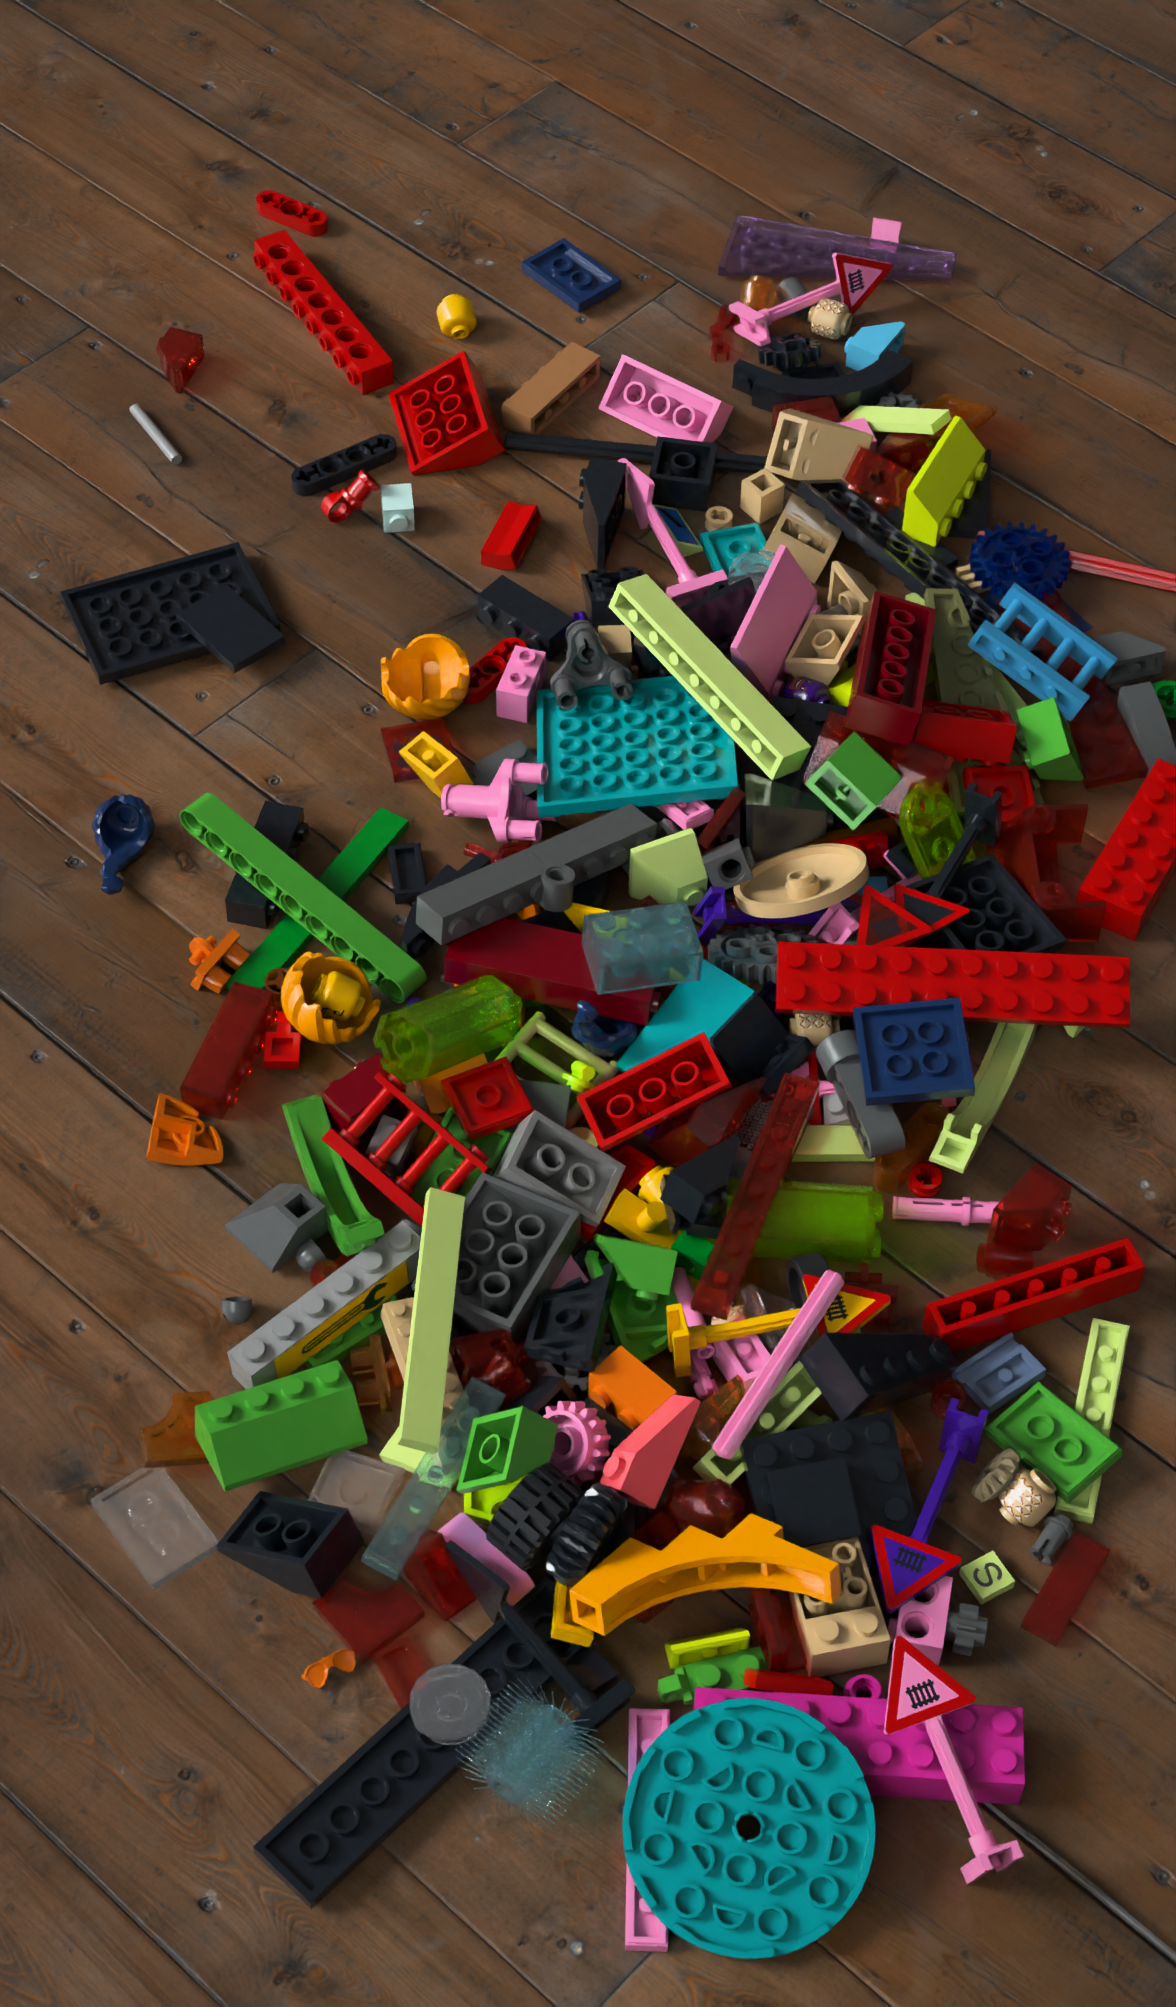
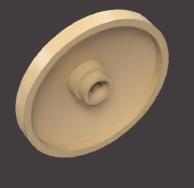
[733,843,870,918]

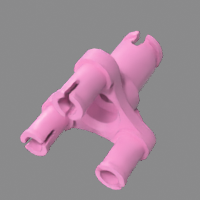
[441,759,560,843]

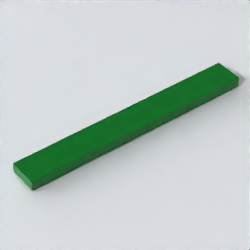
[227,807,409,1004]

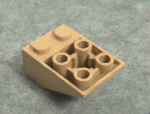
[765,408,874,493]
[760,493,842,584]
[788,1537,890,1677]

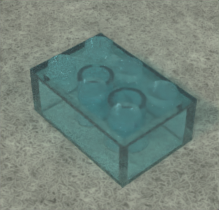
[582,901,703,995]

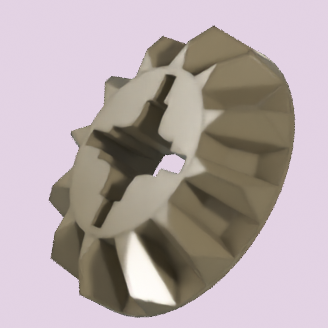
[971,1448,1021,1502]

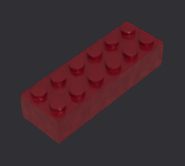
[845,591,936,746]

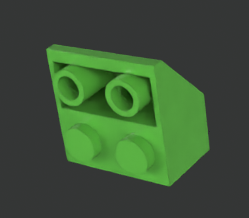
[805,731,903,830]

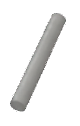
[130,404,182,465]

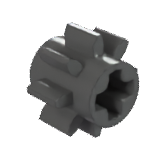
[944,1603,988,1656]

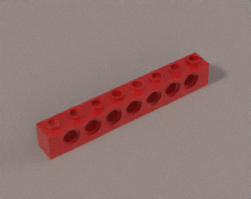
[252,229,394,395]

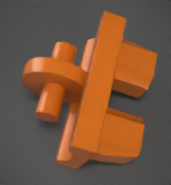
[189,928,250,994]

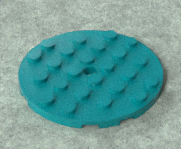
[622,1698,876,1960]

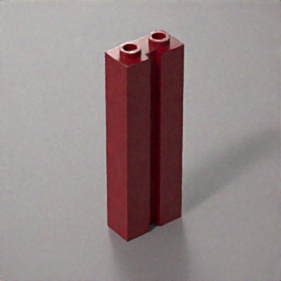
[444,918,669,1026]

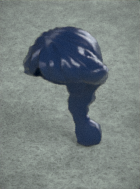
[92,794,155,895]
[572,1000,638,1059]

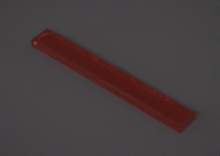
[691,1072,819,1321]

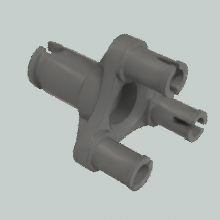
[550,620,633,710]

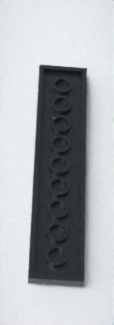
[796,479,1044,659]
[253,1576,601,1909]

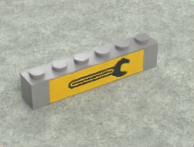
[227,1221,421,1389]

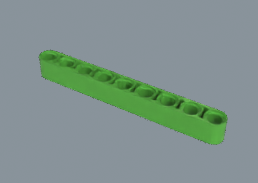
[180,792,427,1003]

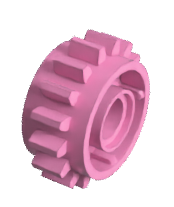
[543,1401,611,1486]

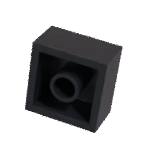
[649,436,718,512]

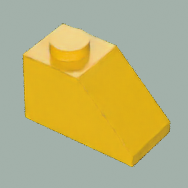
[399,731,473,798]

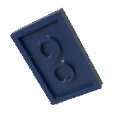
[522,238,621,313]

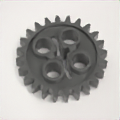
[708,923,818,984]

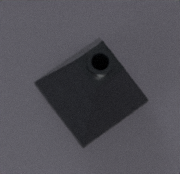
[745,773,833,863]

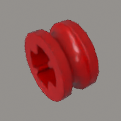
[908,1163,942,1198]

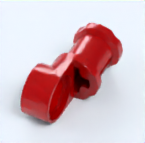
[321,469,381,523]

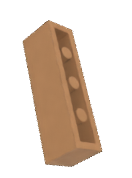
[501,342,600,435]

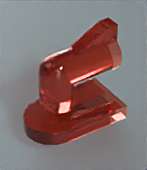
[475,1353,531,1411]

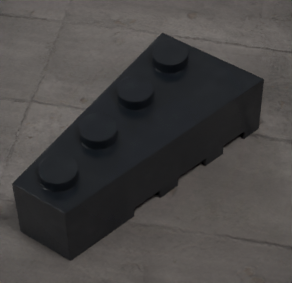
[799,1332,960,1422]

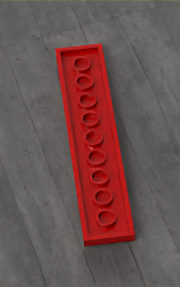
[775,941,1130,1028]

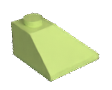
[629,828,708,910]

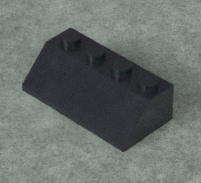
[632,577,756,679]

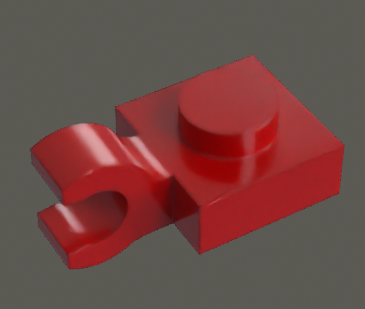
[263,1011,302,1069]

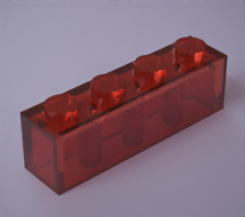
[180,981,278,1120]

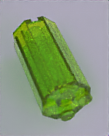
[373,975,522,1084]
[724,1177,884,1264]

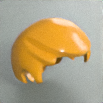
[381,634,470,720]
[281,951,381,1045]

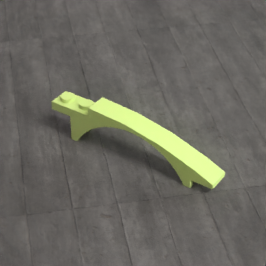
[929,1023,1038,1173]

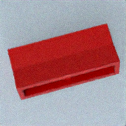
[481,501,543,570]

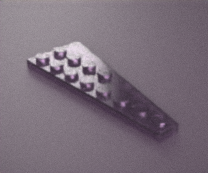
[718,215,957,280]

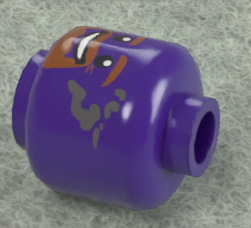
[782,677,832,705]

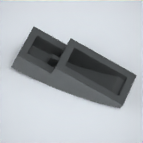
[1117,682,1176,777]

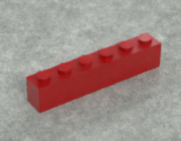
[922,1238,1145,1353]

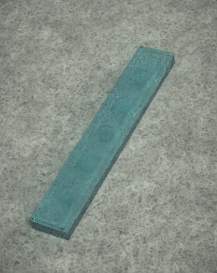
[361,1377,506,1581]

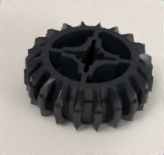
[546,1483,627,1587]

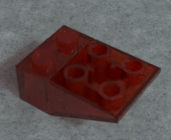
[647,1076,766,1168]

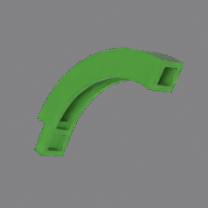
[282,1094,385,1256]

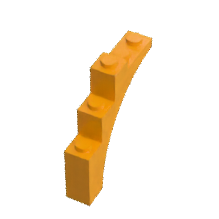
[569,1513,841,1636]

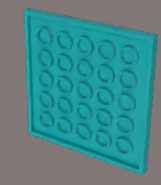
[537,676,739,818]

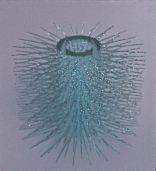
[455,1678,607,1831]

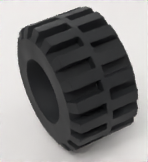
[486,1463,585,1571]

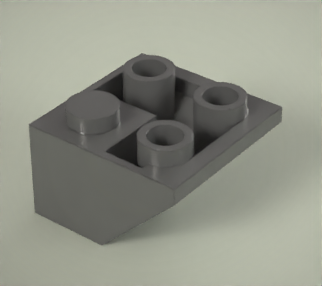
[224,1183,328,1273]

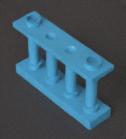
[967,582,1118,722]

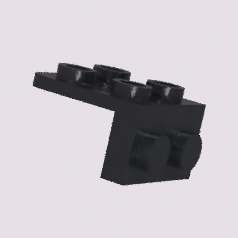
[709,995,815,1097]

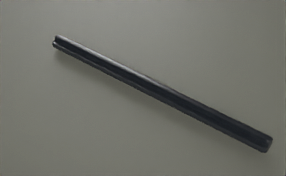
[504,432,767,473]

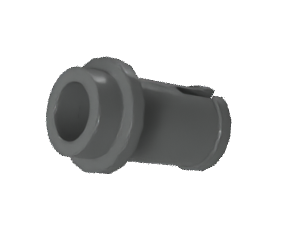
[1029,1513,1074,1565]

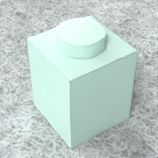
[380,483,415,533]

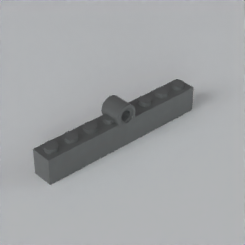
[416,804,657,945]

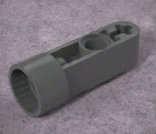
[816,1030,905,1159]

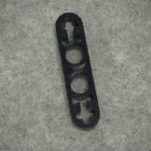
[291,434,397,496]

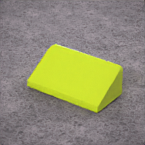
[664,1628,750,1669]

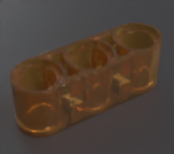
[872,1102,949,1193]

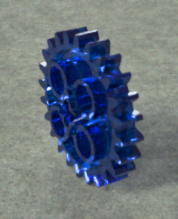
[968,522,1071,600]

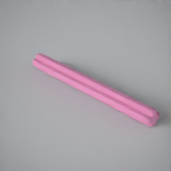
[712,1270,844,1460]

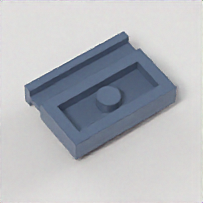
[952,1332,1046,1415]

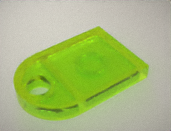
[899,787,976,879]

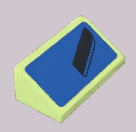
[653,505,703,557]

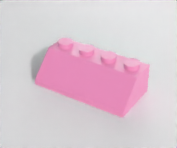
[598,354,734,443]

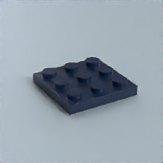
[853,998,975,1106]

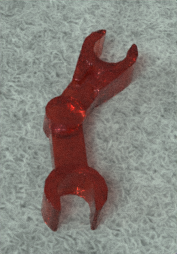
[709,305,738,362]

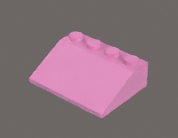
[730,544,821,702]

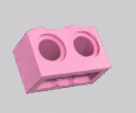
[496,645,546,723]
[888,1576,953,1666]

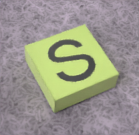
[959,1551,1015,1605]

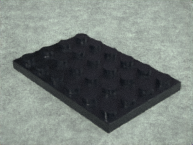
[60,542,281,685]

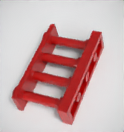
[321,1072,492,1227]

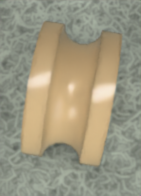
[705,506,733,532]

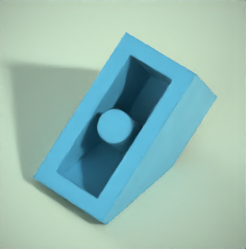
[844,321,906,371]

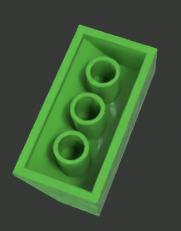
[195,1360,368,1492]

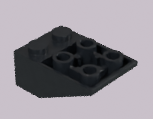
[581,566,644,635]

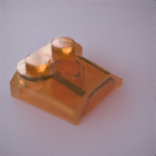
[916,393,997,439]
[678,1375,746,1461]

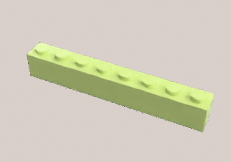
[608,574,811,780]

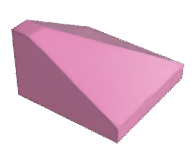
[871,218,901,256]

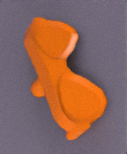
[302,1649,355,1688]

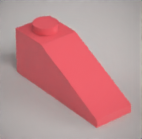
[600,1394,701,1509]

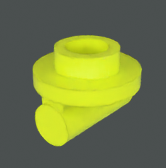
[562,1060,596,1093]

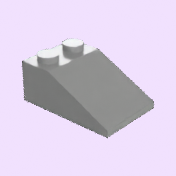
[493,1110,626,1227]

